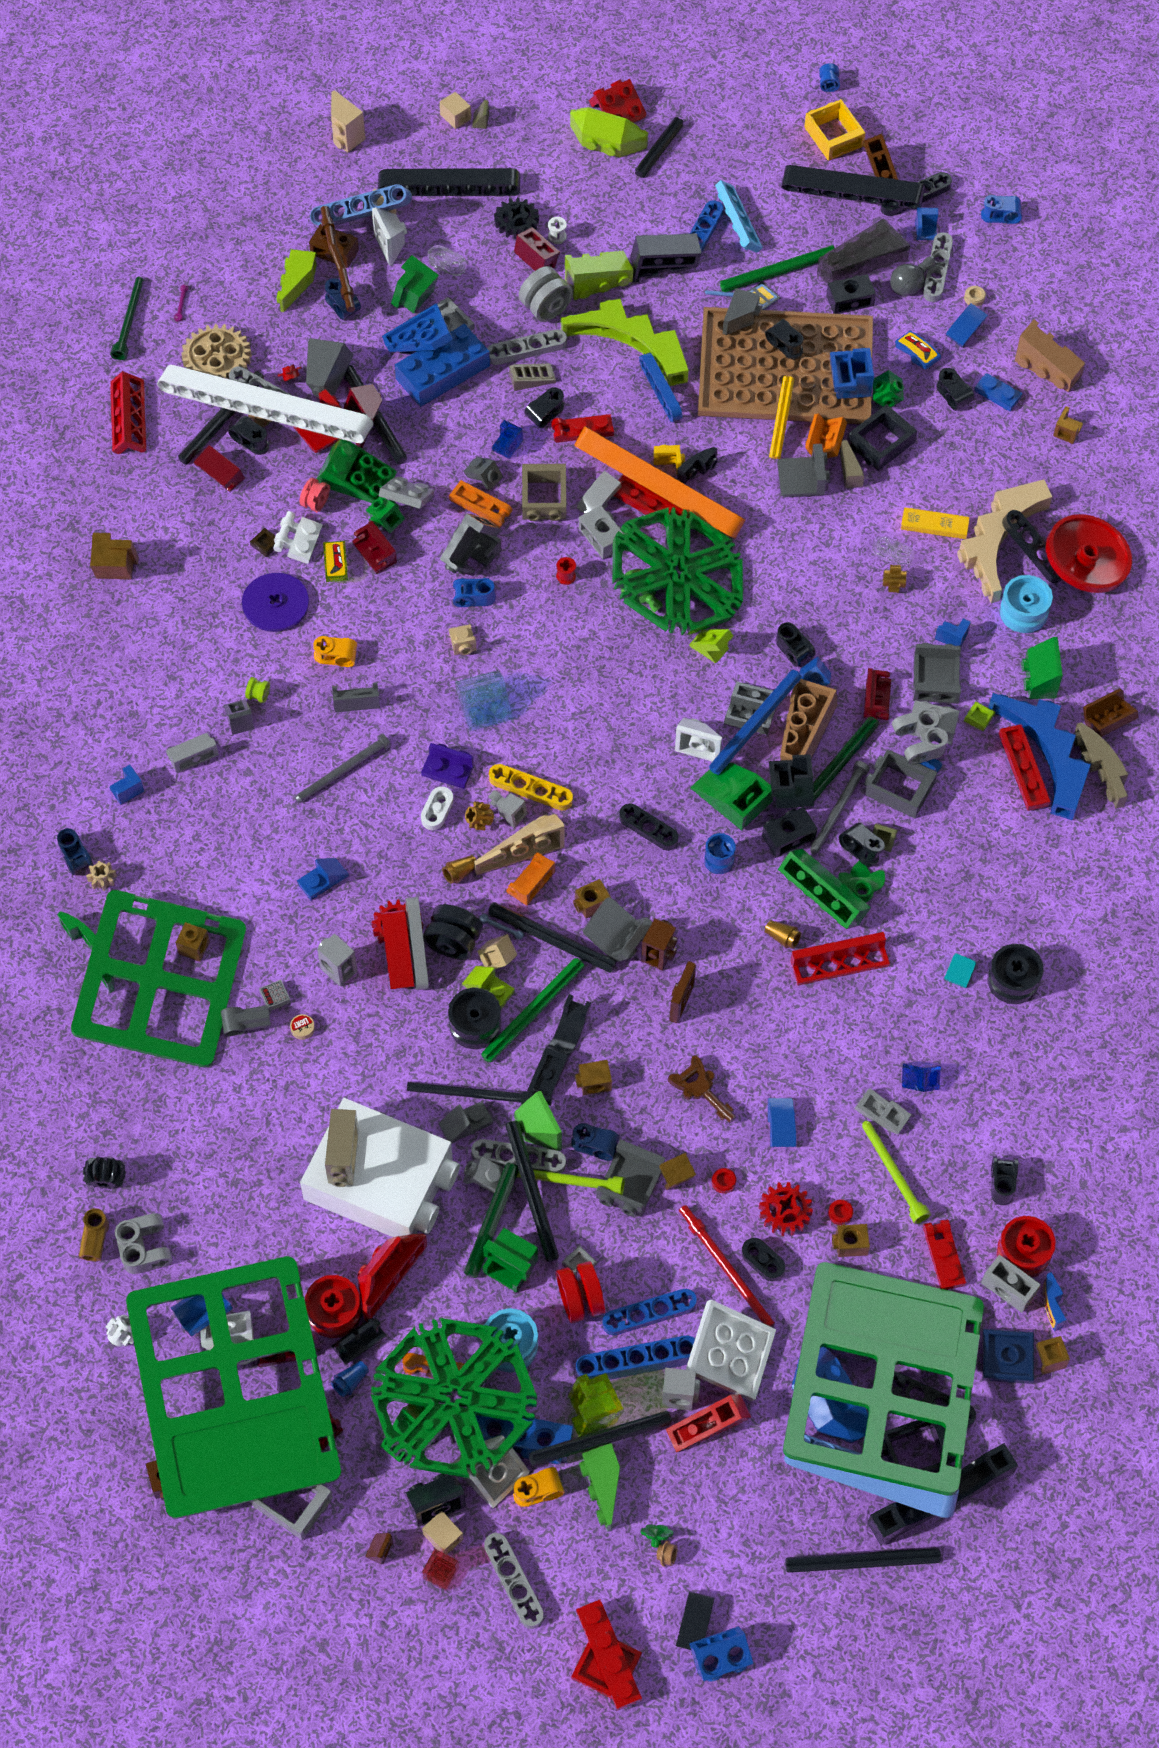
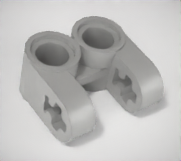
[892,708,948,765]
[115,1213,172,1274]

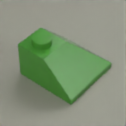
[514,1091,562,1151]

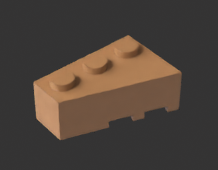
[1015,319,1085,392]

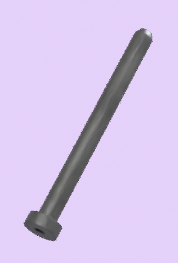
[295,733,391,803]
[810,761,870,855]

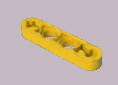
[489,764,573,811]

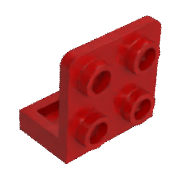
[589,79,647,123]
[293,389,341,453]

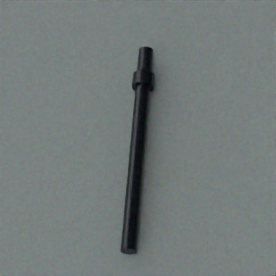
[407,1082,552,1106]

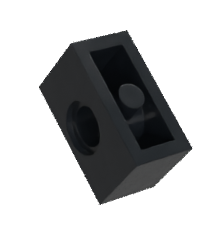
[826,274,876,314]
[762,807,818,858]

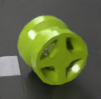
[245,677,270,703]

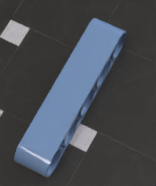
[310,184,412,226]

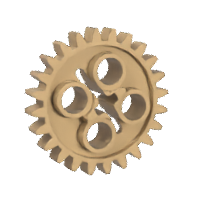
[181,324,252,379]

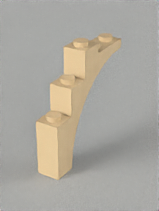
[957,479,1052,603]

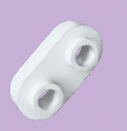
[421,787,453,830]

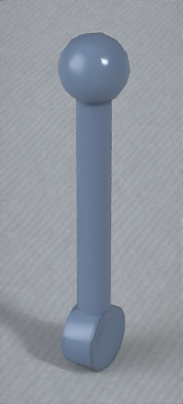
[479,914,524,940]

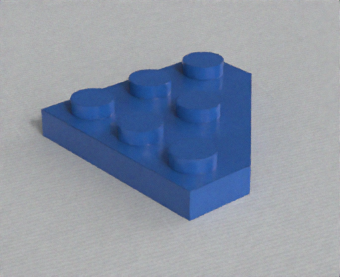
[382,303,453,352]

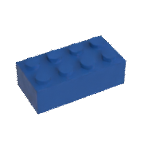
[394,323,490,407]

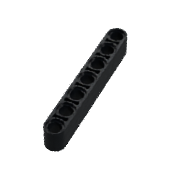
[781,165,925,209]
[378,168,520,196]

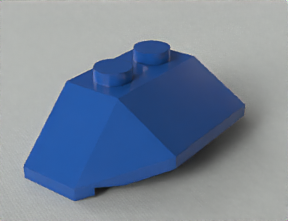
[791,1347,868,1444]

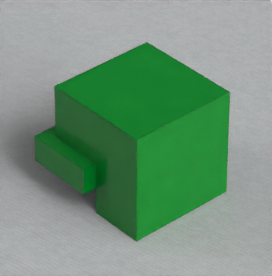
[391,255,439,313]
[483,1228,538,1293]

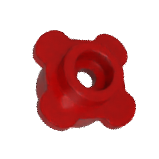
[277,364,302,382]

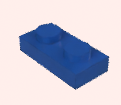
[974,373,1022,411]

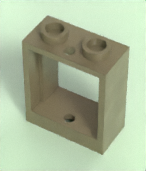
[522,464,566,521]
[325,1109,359,1187]

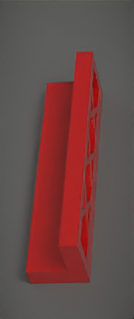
[110,371,146,454]
[790,932,890,986]

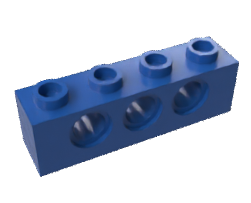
[475,1415,573,1464]

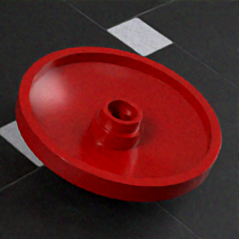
[1046,514,1132,593]

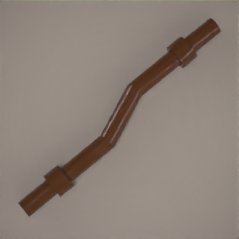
[320,206,355,312]

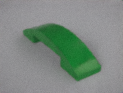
[57,911,114,993]

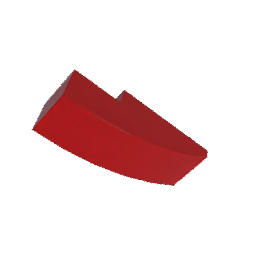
[381,910,414,989]

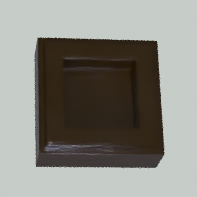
[250,528,275,557]

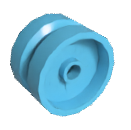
[999,575,1053,633]
[485,1308,538,1373]

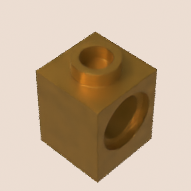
[573,879,610,919]
[175,922,210,962]
[575,1060,612,1095]
[832,1224,870,1257]

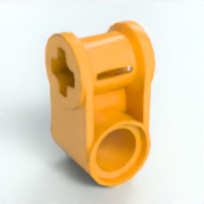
[313,636,357,667]
[513,1467,565,1507]

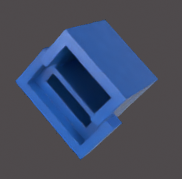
[829,348,874,399]

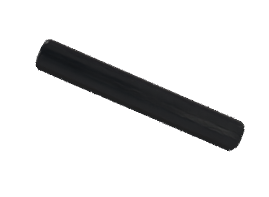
[635,117,683,178]

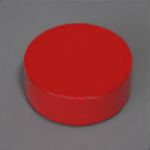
[712,1168,737,1194]
[828,1199,854,1225]

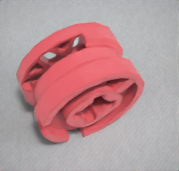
[299,477,330,513]

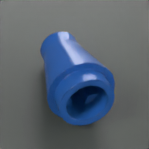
[331,1361,369,1397]

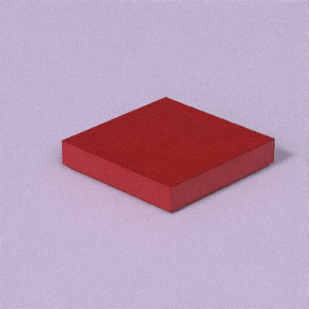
[571,1641,642,1699]

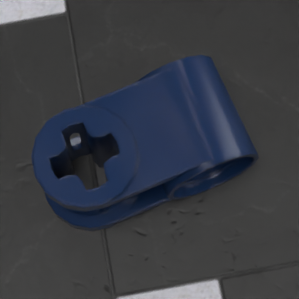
[325,278,361,320]
[57,828,94,876]
[571,1123,620,1161]

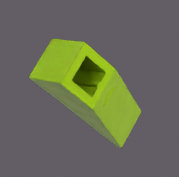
[276,249,317,312]

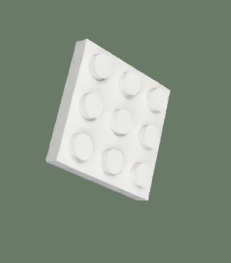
[686,1300,776,1401]

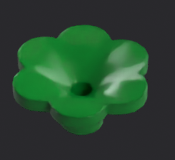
[640,1524,674,1548]

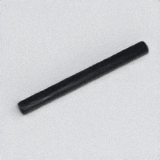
[344,365,407,464]
[178,371,264,465]
[488,902,616,973]
[506,1120,559,1262]
[529,1411,672,1466]
[785,1548,941,1573]

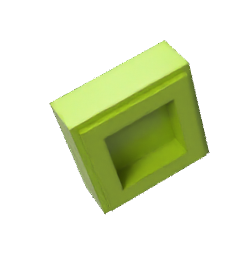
[964,701,995,732]

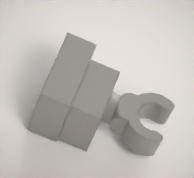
[488,790,528,828]

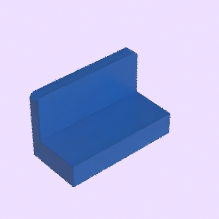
[171,1294,233,1336]

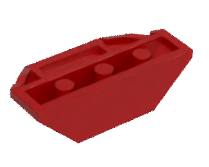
[357,1233,427,1322]

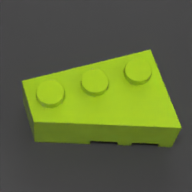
[565,251,633,300]

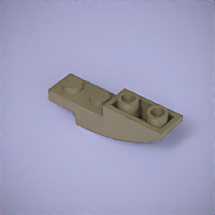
[1073,722,1128,809]

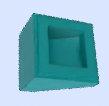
[944,953,976,988]

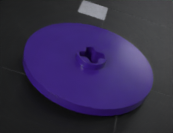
[242,573,309,632]

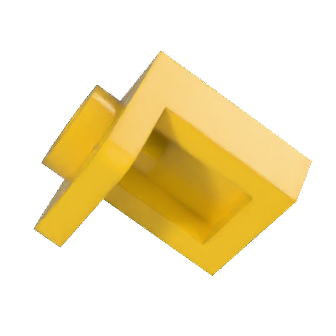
[653,445,685,475]

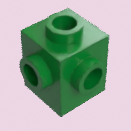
[872,370,904,407]
[365,497,405,534]

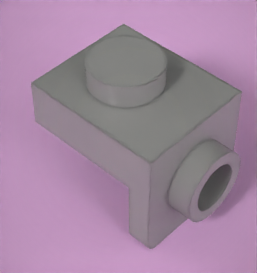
[463,1157,504,1193]

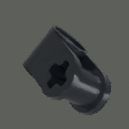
[765,319,804,360]
[936,368,974,411]
[524,387,564,428]
[228,416,269,455]
[776,622,816,667]
[839,823,885,867]
[991,1156,1018,1205]

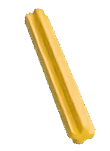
[769,376,794,459]

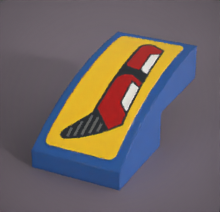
[895,330,941,370]
[1043,1272,1067,1331]

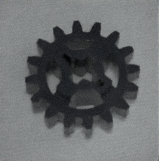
[494,197,539,239]

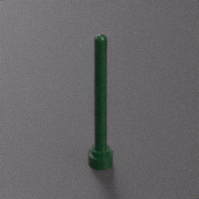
[110,276,144,361]

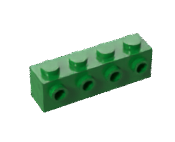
[778,848,871,929]

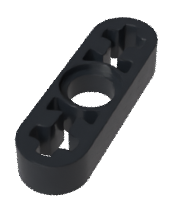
[619,803,678,851]

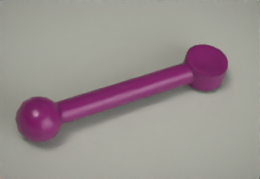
[174,284,188,322]

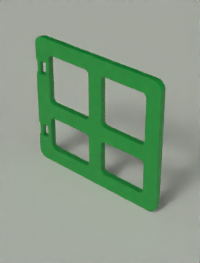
[71,890,246,1068]

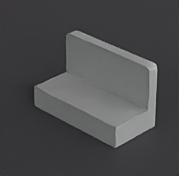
[166,733,219,773]

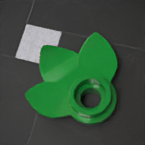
[838,861,885,903]

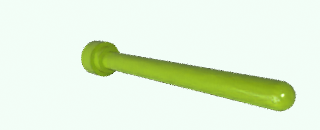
[862,1121,931,1224]
[517,1170,625,1195]

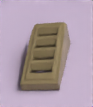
[509,363,556,391]
[840,440,864,488]

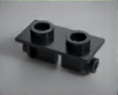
[331,1318,387,1365]

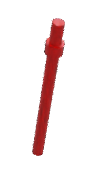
[679,1205,775,1327]

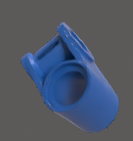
[981,195,1022,224]
[453,578,496,607]

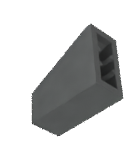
[306,338,353,397]

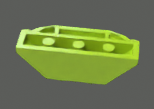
[570,107,648,157]

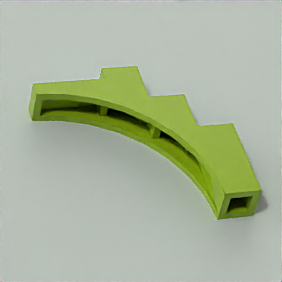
[561,299,689,386]

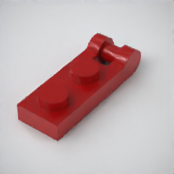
[551,414,614,443]
[923,1219,966,1290]

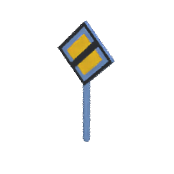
[705,282,780,310]

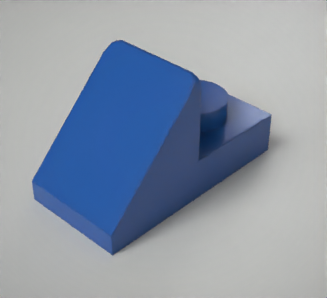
[297,858,349,900]

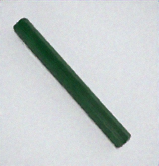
[813,716,879,801]
[464,1162,519,1278]

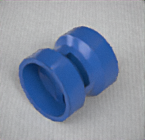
[819,63,840,92]

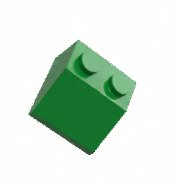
[1021,637,1063,699]

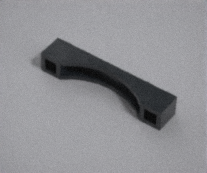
[868,1443,1018,1546]

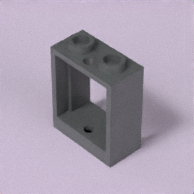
[864,749,937,819]

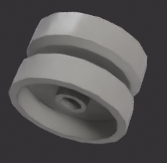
[518,266,573,322]

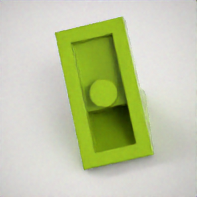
[689,629,734,663]
[462,966,515,1009]

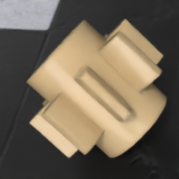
[86,861,117,891]

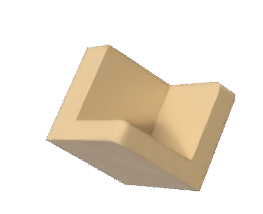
[439,92,471,129]
[477,934,517,969]
[422,1511,463,1557]

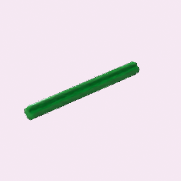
[720,245,837,292]
[481,958,585,1063]

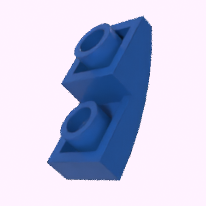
[945,303,988,348]
[768,1098,796,1147]

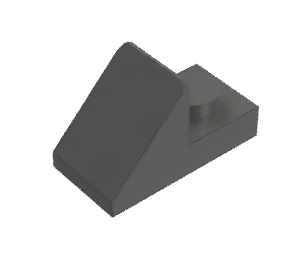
[439,1101,493,1144]

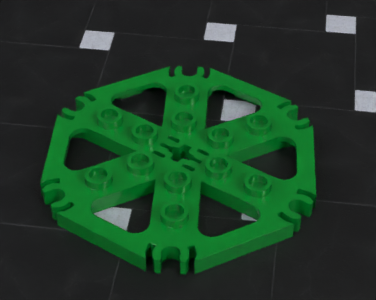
[612,507,743,635]
[371,1318,537,1478]

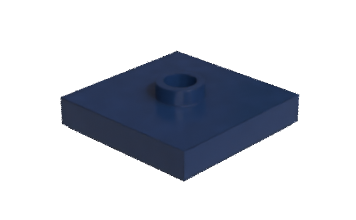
[982,1329,1034,1384]

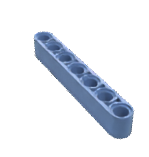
[784,1434,959,1518]

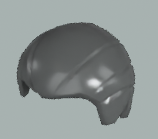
[890,256,936,295]

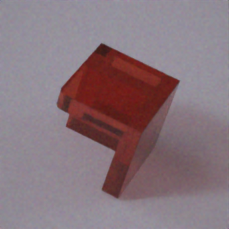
[422,1549,459,1591]

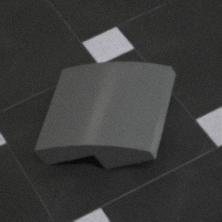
[724,682,776,735]

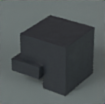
[769,754,814,808]

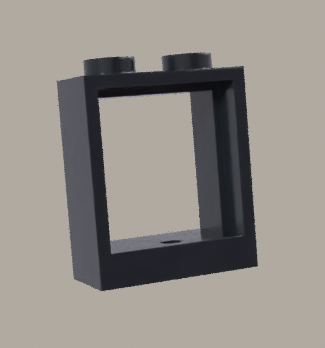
[848,404,917,471]
[881,1420,956,1473]

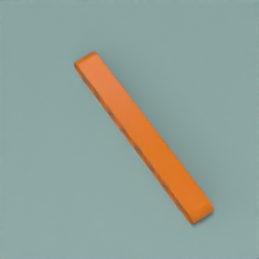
[574,426,746,539]

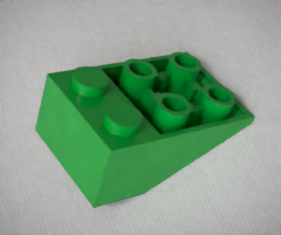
[316,439,397,503]
[690,762,773,831]

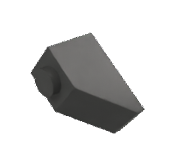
[723,288,762,335]

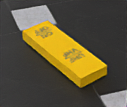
[901,507,969,539]

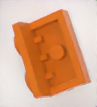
[805,413,847,458]

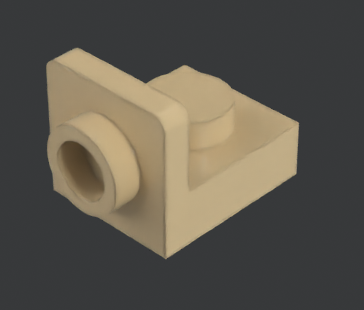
[449,624,477,655]

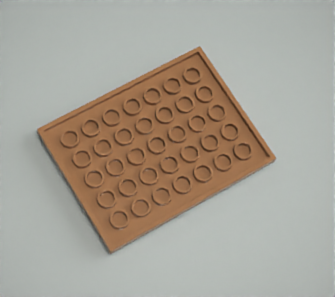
[698,307,873,424]

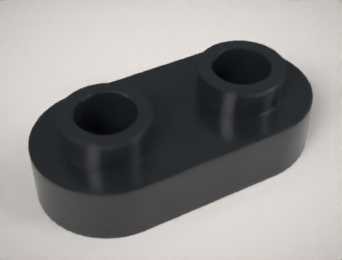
[741,1238,785,1282]

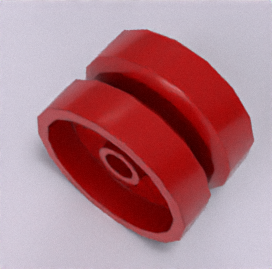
[997,1215,1056,1278]
[556,1261,605,1324]
[305,1275,362,1338]

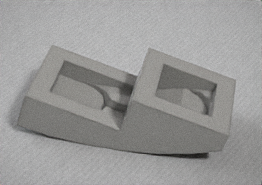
[577,471,621,514]
[854,1088,911,1134]

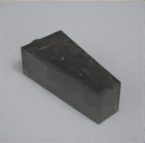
[817,218,910,284]

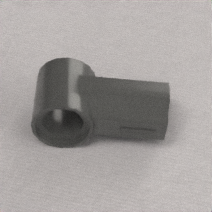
[221,1005,271,1036]

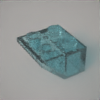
[454,670,513,731]

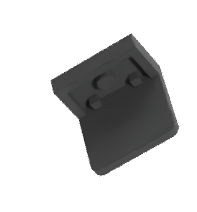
[777,444,830,497]
[583,897,652,962]

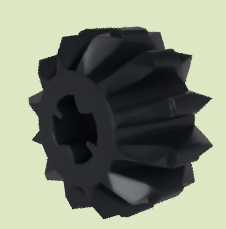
[83,1157,126,1189]

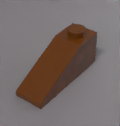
[863,134,899,180]

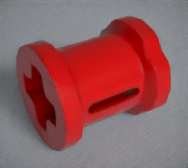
[556,557,576,585]

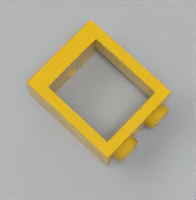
[804,99,866,161]

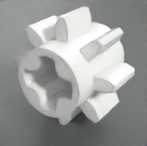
[106,1315,134,1347]

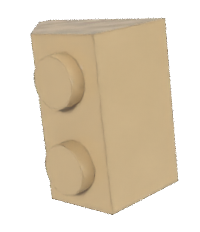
[331,90,365,153]

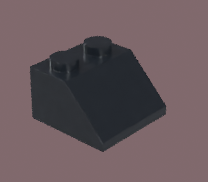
[405,1473,466,1527]

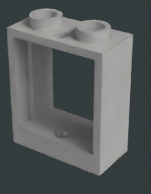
[251,1485,333,1540]

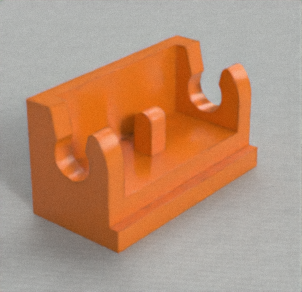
[506,852,555,906]

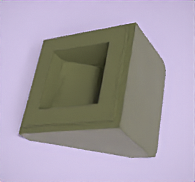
[472,100,489,129]
[872,823,898,852]

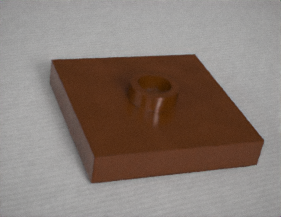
[669,961,697,1023]

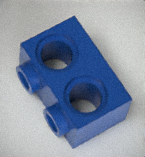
[689,1626,754,1682]

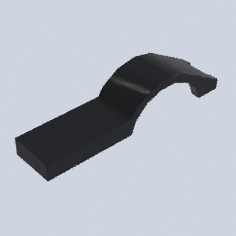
[527,994,591,1096]

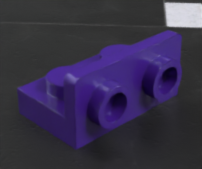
[421,743,474,789]

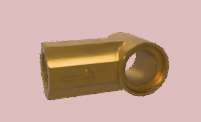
[79,1208,109,1262]

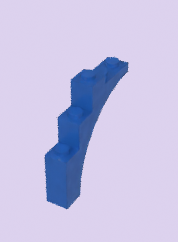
[988,693,1091,820]

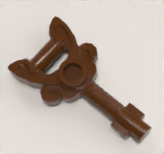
[667,1055,736,1123]

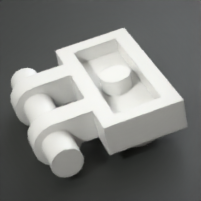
[273,511,323,564]

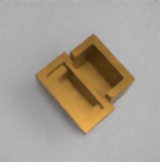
[90,533,139,580]

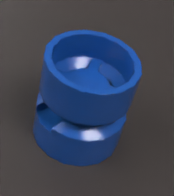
[704,833,736,874]

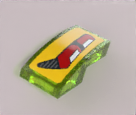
[323,541,348,582]

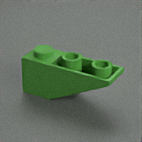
[579,1443,620,1532]

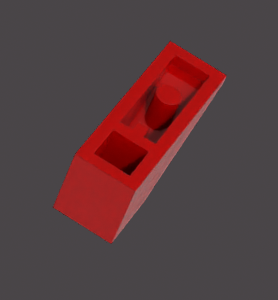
[666,1394,751,1453]

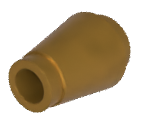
[442,855,476,884]
[765,920,801,949]

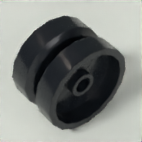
[423,904,483,960]
[987,943,1043,1004]
[448,987,502,1049]

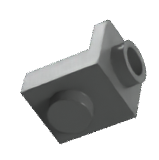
[463,457,503,490]

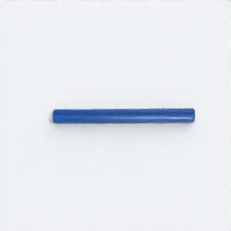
[709,669,802,775]

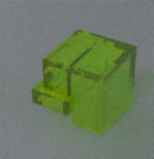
[568,1373,624,1437]

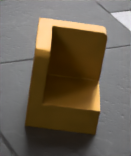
[1053,406,1083,444]
[659,1153,696,1190]
[1036,1336,1070,1375]

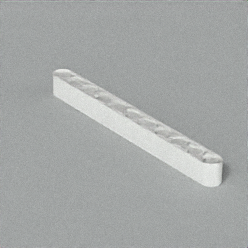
[157,365,373,443]

